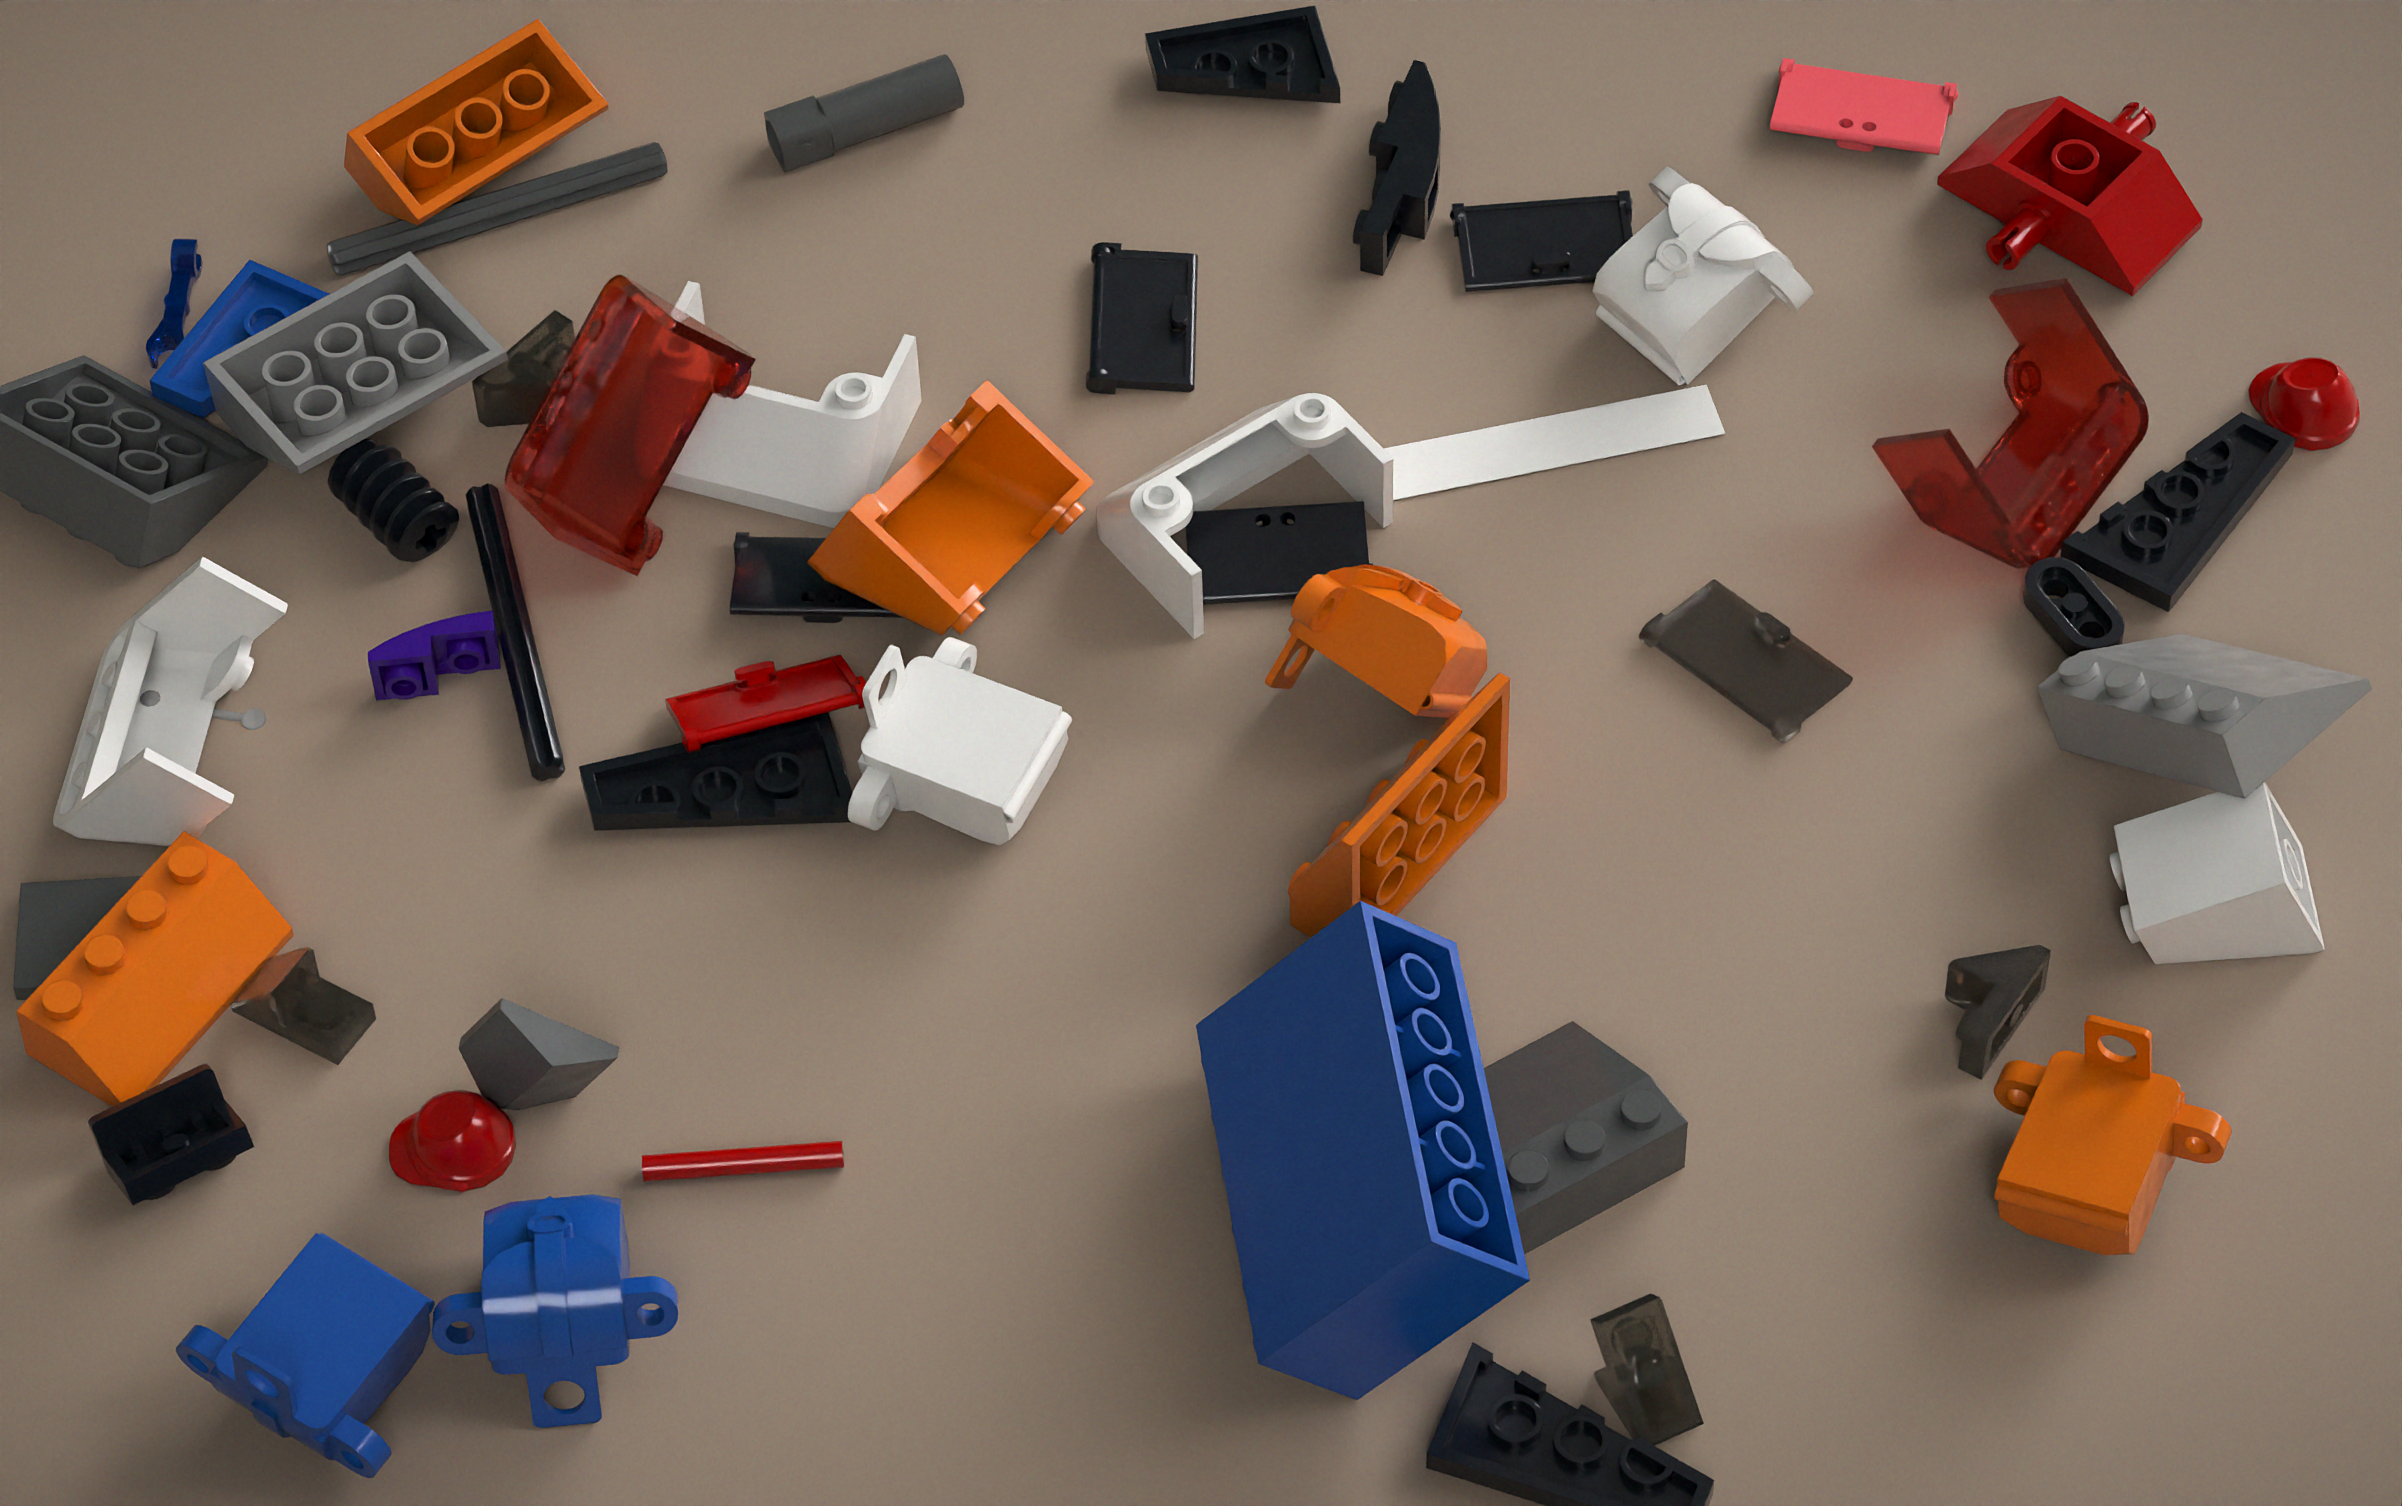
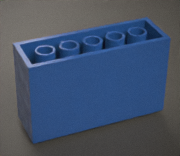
[1196,901,1530,1400]

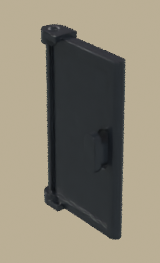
[1450,190,1633,292]
[1086,242,1198,394]
[1185,501,1373,605]
[730,532,903,623]

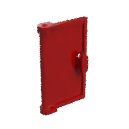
[665,654,867,753]

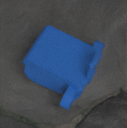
[432,1194,678,1428]
[176,1233,435,1478]

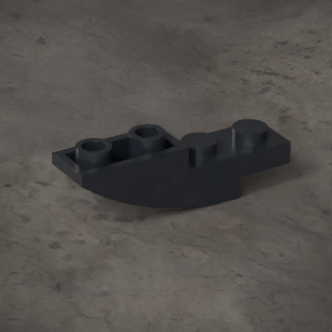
[1353,60,1441,276]

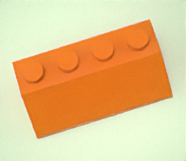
[344,19,609,226]
[16,831,293,1107]

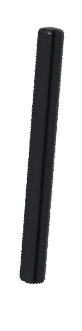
[465,483,565,781]

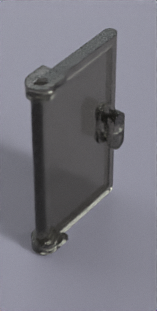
[1639,579,1853,744]

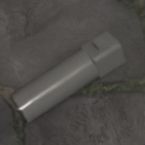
[764,54,964,172]

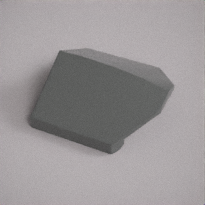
[458,998,619,1110]

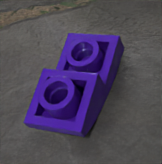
[368,610,501,701]

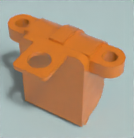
[1265,564,1487,718]
[1994,1015,2232,1255]

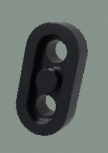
[2023,557,2125,657]

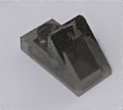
[472,310,579,427]
[1945,945,2051,1080]
[230,947,376,1065]
[1590,1293,1704,1446]

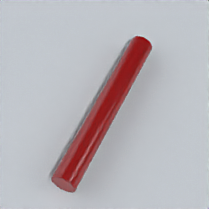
[642,1141,844,1182]

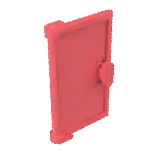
[1769,58,1958,155]

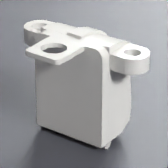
[1593,166,1814,385]
[848,637,1072,845]

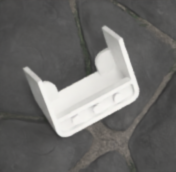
[636,281,922,528]
[1096,393,1393,639]
[53,556,288,846]

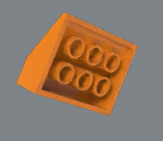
[1288,672,1510,938]

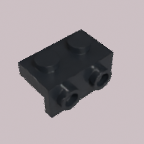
[88,1064,254,1205]

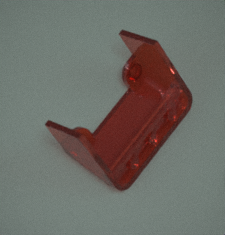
[1871,278,2149,569]

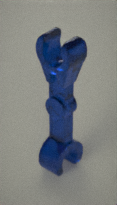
[146,238,203,369]

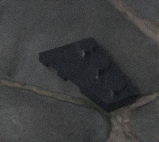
[1145,5,1341,104]

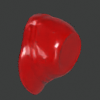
[2248,357,2360,451]
[388,1090,516,1192]

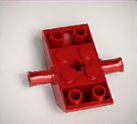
[1937,96,2203,296]

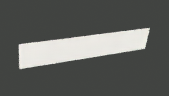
[1384,384,1726,500]

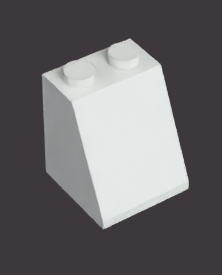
[2110,782,2325,964]

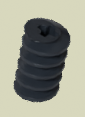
[327,439,460,562]

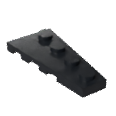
[2060,412,2296,612]
[579,712,852,831]
[1426,1342,1714,1506]

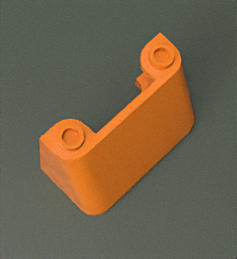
[807,380,1094,636]

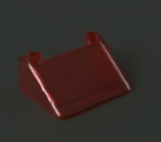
[505,274,756,576]

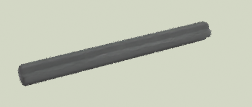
[327,142,668,275]

